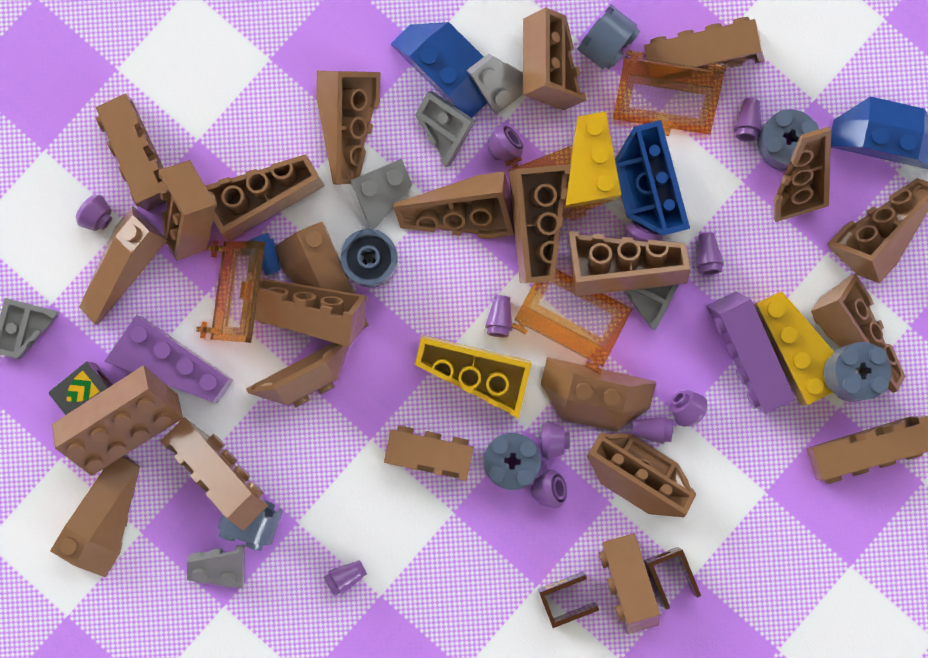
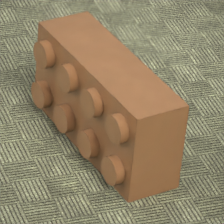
[52,365,183,476]

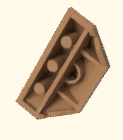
[246,343,349,408]
[541,357,656,432]
[587,433,696,518]

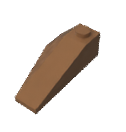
[316,70,381,185]
[773,126,831,222]
[393,171,515,239]
[828,178,928,284]
[79,206,168,325]
[275,221,369,329]
[810,273,906,393]
[50,456,140,577]

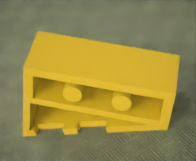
[563,111,621,209]

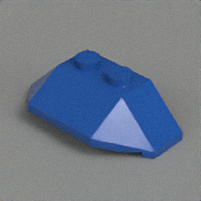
[391,22,487,118]
[831,96,928,169]
[615,120,690,236]

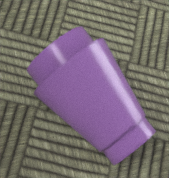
[734,98,762,142]
[696,232,724,275]
[485,295,513,338]
[632,417,674,444]
[324,560,367,596]

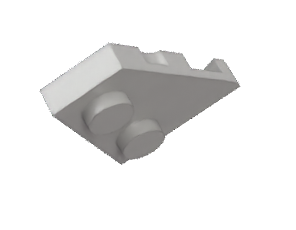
[467,54,523,115]
[415,91,476,167]
[350,159,412,229]
[623,285,679,331]
[0,298,60,359]
[187,545,245,589]

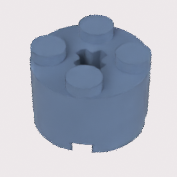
[577,4,640,70]
[757,109,819,170]
[341,229,399,288]
[824,342,891,402]
[484,433,541,490]
[218,499,283,551]

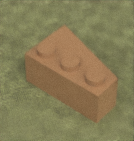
[523,7,587,110]
[159,160,217,261]
[384,425,474,481]
[598,533,661,634]

